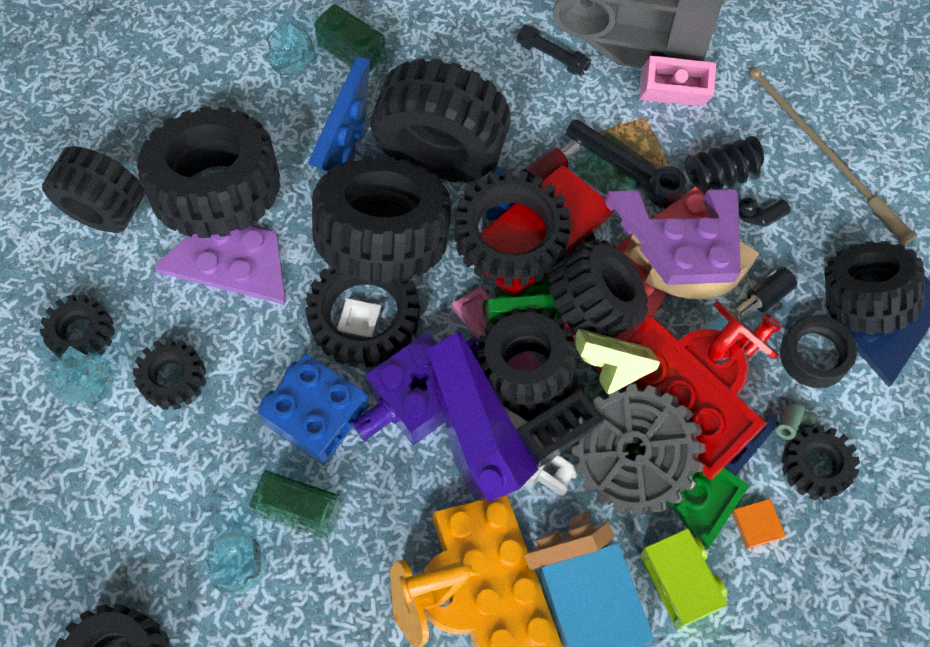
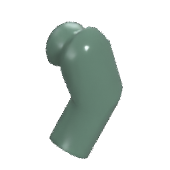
[776,404,817,440]

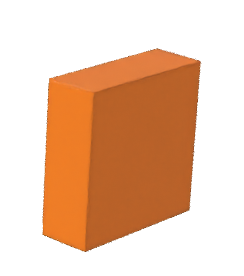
[732,499,786,550]

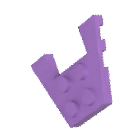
[605,190,741,285]

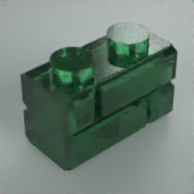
[314,4,387,74]
[249,470,343,541]

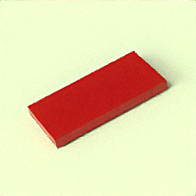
[463,165,614,297]

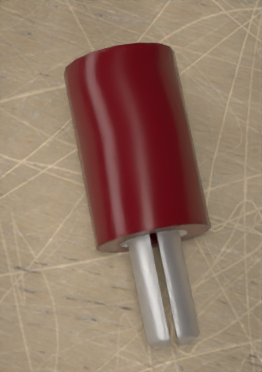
[522,140,580,183]

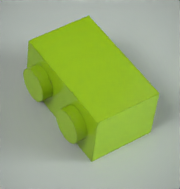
[640,529,728,630]

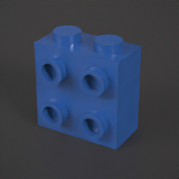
[258,353,369,466]

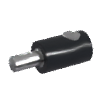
[735,267,797,319]

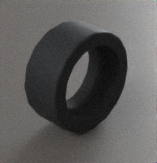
[780,315,857,388]

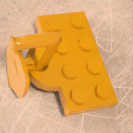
[390,495,563,647]

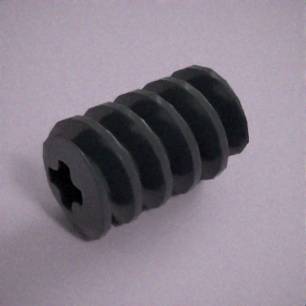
[685,136,764,195]

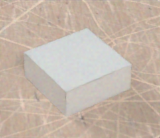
[337,298,382,339]

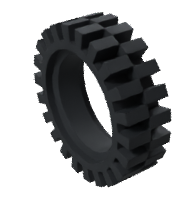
[454,170,571,286]
[305,268,420,368]

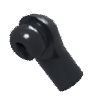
[738,198,790,227]

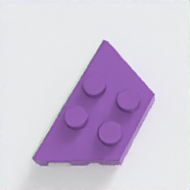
[155,226,286,305]

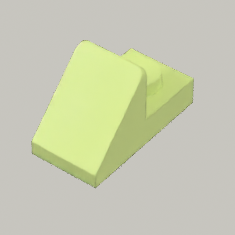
[573,328,660,394]

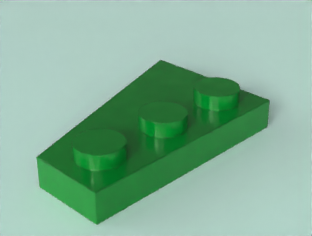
[631,440,750,551]

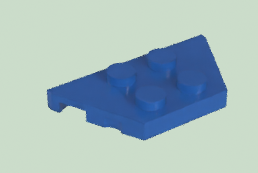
[308,56,370,173]

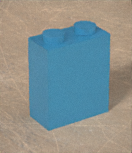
[539,543,654,647]

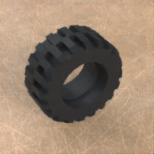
[370,58,511,182]
[137,107,280,238]
[312,156,452,284]

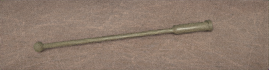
[749,67,918,246]

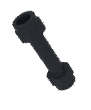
[516,25,591,77]

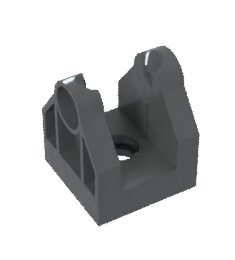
[553,0,723,69]

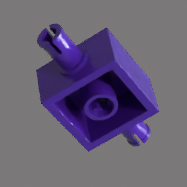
[351,332,479,445]

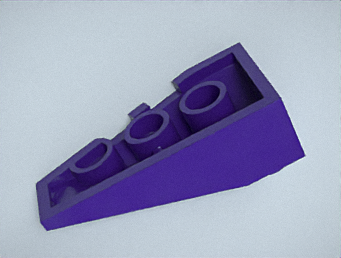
[427,331,539,502]

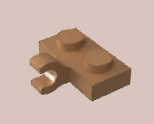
[524,512,615,570]

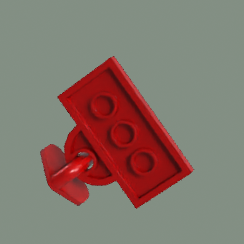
[600,300,782,480]

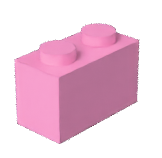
[639,56,716,106]

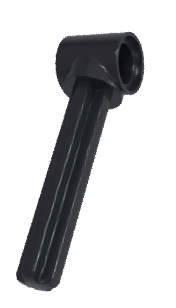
[566,120,686,209]

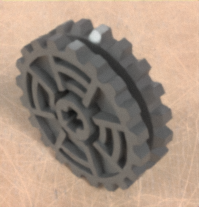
[572,384,706,515]

